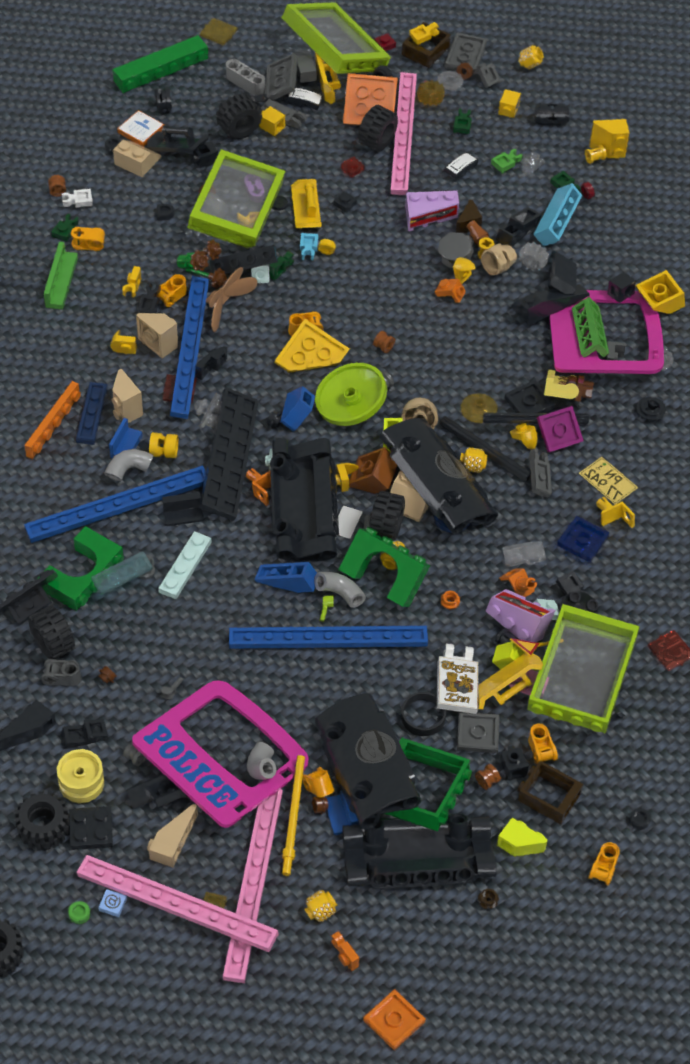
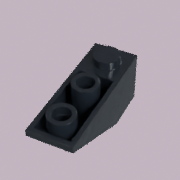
[0,700,56,751]

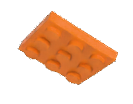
[343,73,397,126]

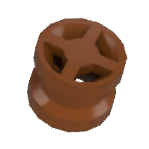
[48,175,66,197]
[373,331,395,353]
[475,764,501,790]

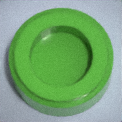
[68,901,90,924]

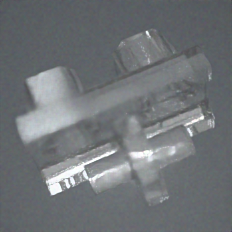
[194,393,221,429]

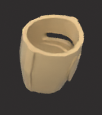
[481,244,517,275]

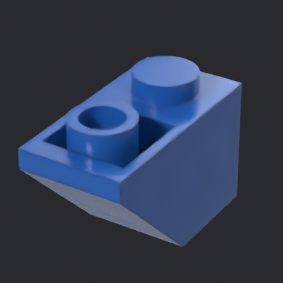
[280,386,315,432]

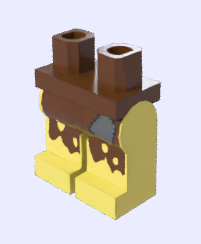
[544,370,594,401]

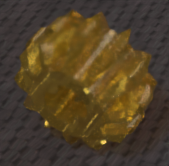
[417,79,445,106]

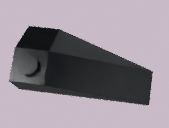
[511,284,590,325]

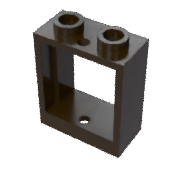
[402,22,451,68]
[517,760,583,825]

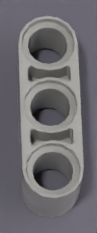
[226,59,265,95]

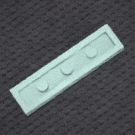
[158,531,212,599]

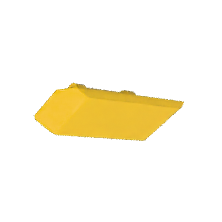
[315,52,341,104]
[291,179,322,228]
[478,653,543,709]

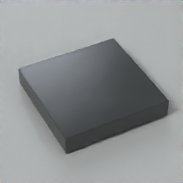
[457,712,500,753]

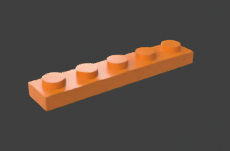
[25,381,81,459]

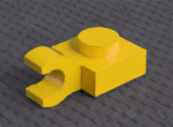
[409,22,439,45]
[122,266,142,297]

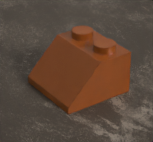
[349,447,397,494]

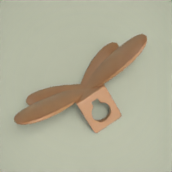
[206,267,257,332]

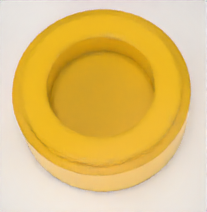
[318,239,336,255]

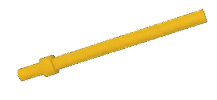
[282,755,305,876]

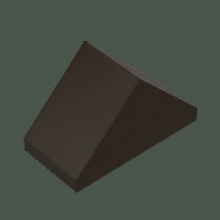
[456,199,482,233]

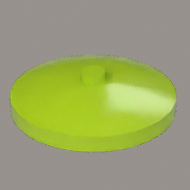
[315,363,387,426]

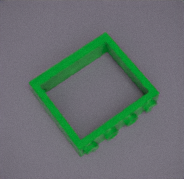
[384,738,472,831]

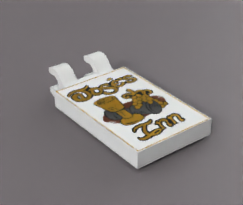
[437,644,478,714]

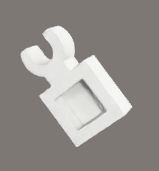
[62,189,93,207]

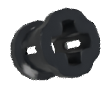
[495,628,520,644]

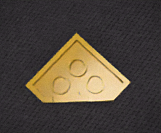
[274,319,350,373]

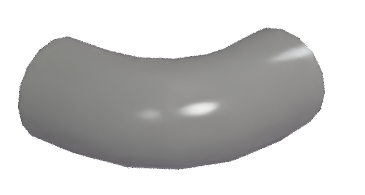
[104,449,154,481]
[314,572,366,608]
[246,742,276,780]

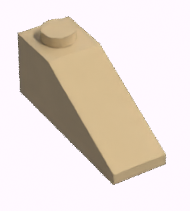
[147,804,198,868]

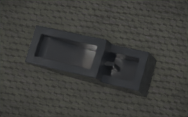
[496,207,542,247]

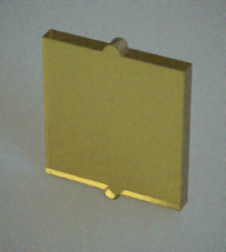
[200,18,237,45]

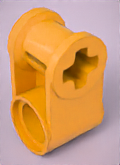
[71,227,105,251]
[156,274,187,307]
[288,312,324,336]
[528,724,558,765]
[302,767,334,797]
[589,842,620,886]

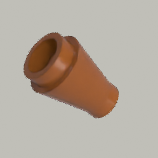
[466,220,489,246]

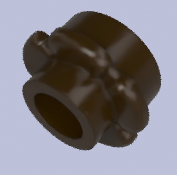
[478,889,499,909]

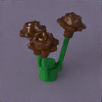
[177,239,227,289]

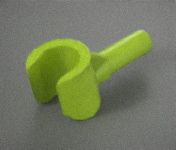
[319,596,334,622]

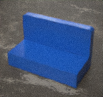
[109,418,143,458]
[326,789,359,835]

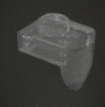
[521,152,544,176]

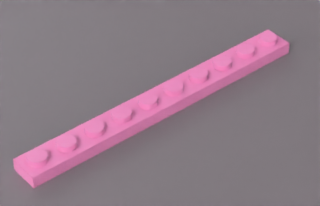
[390,72,417,195]
[223,789,283,984]
[77,855,278,952]

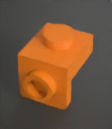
[435,278,466,303]

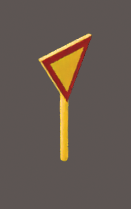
[510,638,563,656]

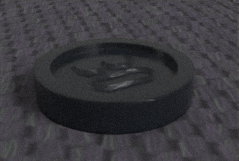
[272,196,288,210]

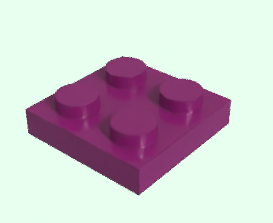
[537,406,584,453]

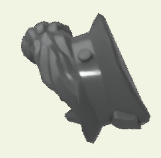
[438,232,474,268]

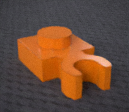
[331,931,359,971]

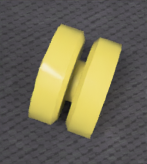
[57,749,104,803]

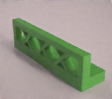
[44,241,78,310]
[572,297,609,358]

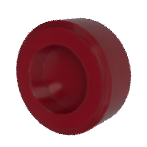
[581,181,595,199]

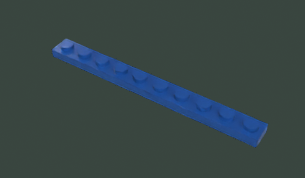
[170,276,209,419]
[24,466,206,543]
[229,626,428,649]

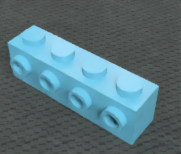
[533,183,582,246]

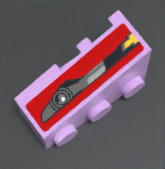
[405,191,459,232]
[486,589,556,642]

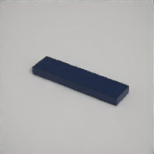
[76,382,108,445]

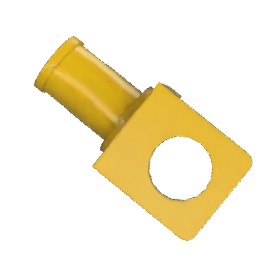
[596,497,635,528]

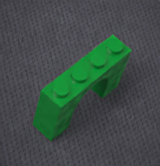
[37,526,124,611]
[338,527,431,607]

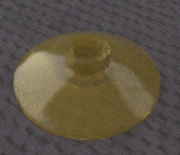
[461,393,497,423]

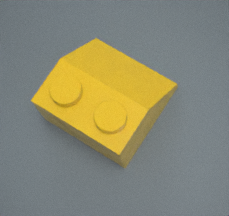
[589,119,629,158]
[636,270,685,314]

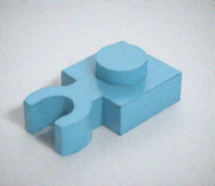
[300,233,318,260]

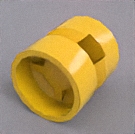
[149,432,179,459]

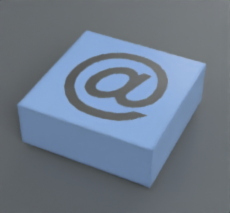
[99,889,127,917]

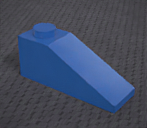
[254,562,317,593]

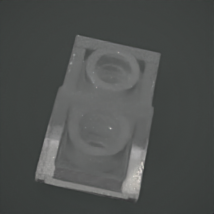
[502,541,546,567]

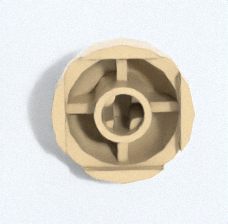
[401,397,438,429]

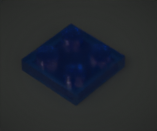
[557,516,610,563]

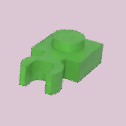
[491,149,522,173]

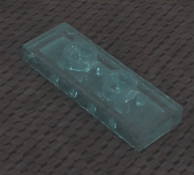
[91,551,153,595]

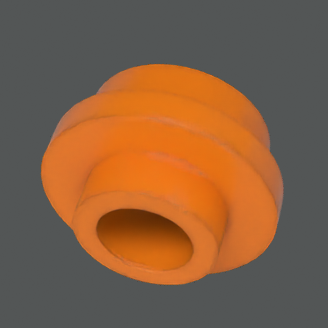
[440,590,460,609]

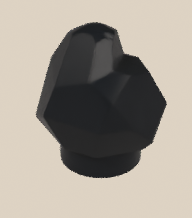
[373,65,393,77]

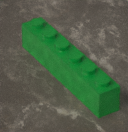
[113,35,208,93]

